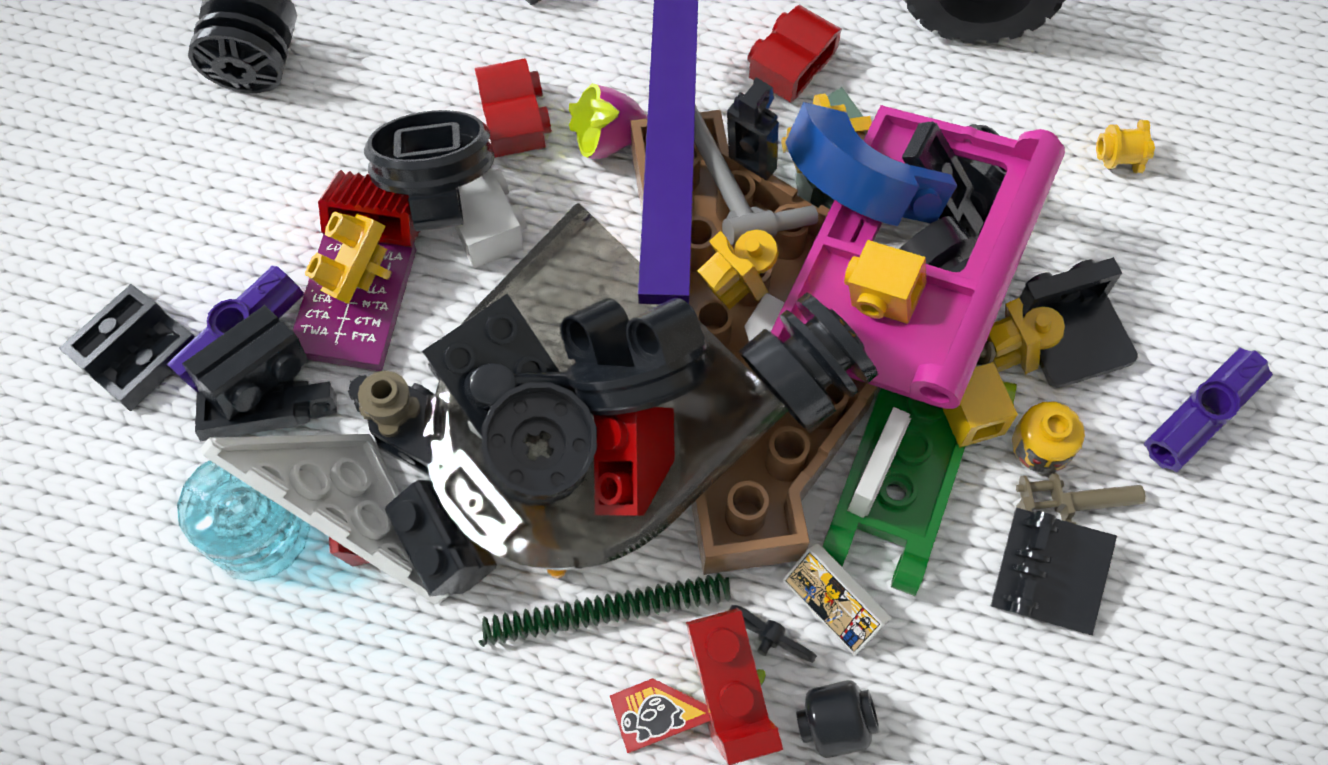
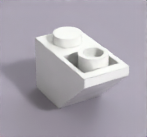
[455,168,527,269]

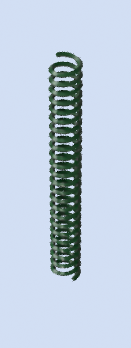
[478,573,731,648]

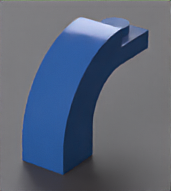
[785,102,957,227]

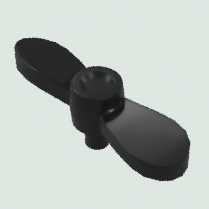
[729,605,817,663]

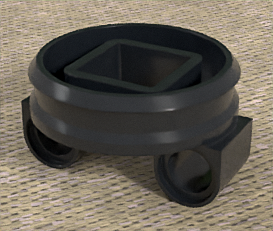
[364,110,494,231]
[560,298,712,416]

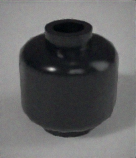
[796,680,880,758]

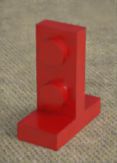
[685,608,783,765]

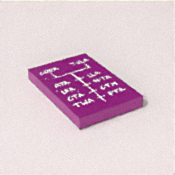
[292,234,417,371]

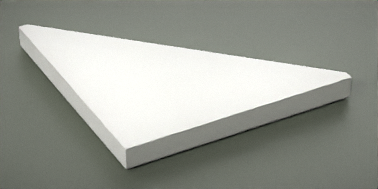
[200,434,449,604]

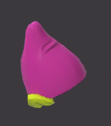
[568,83,648,160]

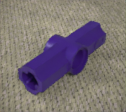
[167,265,305,393]
[1144,347,1273,472]

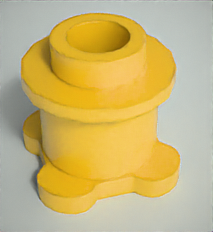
[1096,120,1155,173]

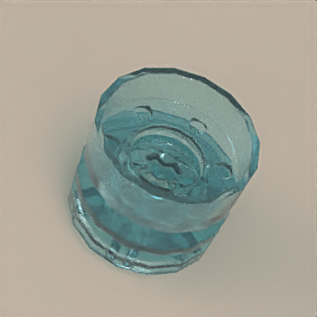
[177,460,310,582]

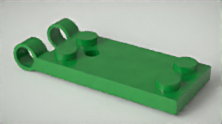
[822,388,966,596]

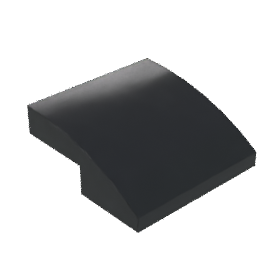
[58,284,195,412]

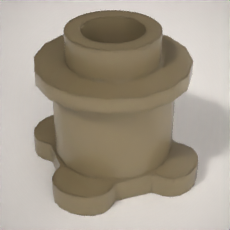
[358,370,421,437]

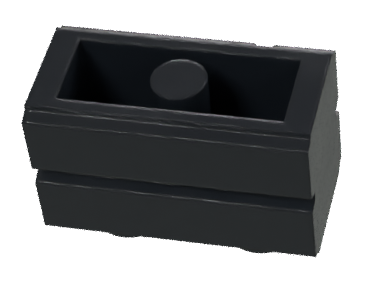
[182,305,309,421]
[385,480,497,596]

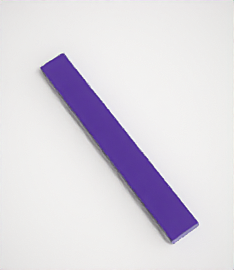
[638,0,698,305]

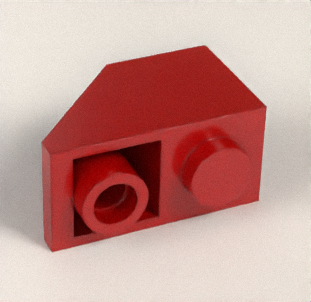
[594,407,675,516]

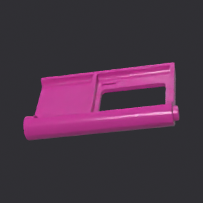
[771,105,1066,409]

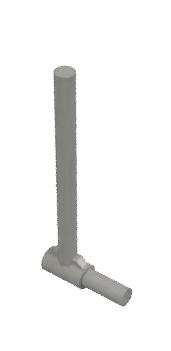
[694,105,818,245]

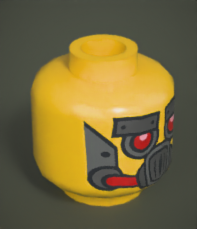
[1012,402,1085,473]

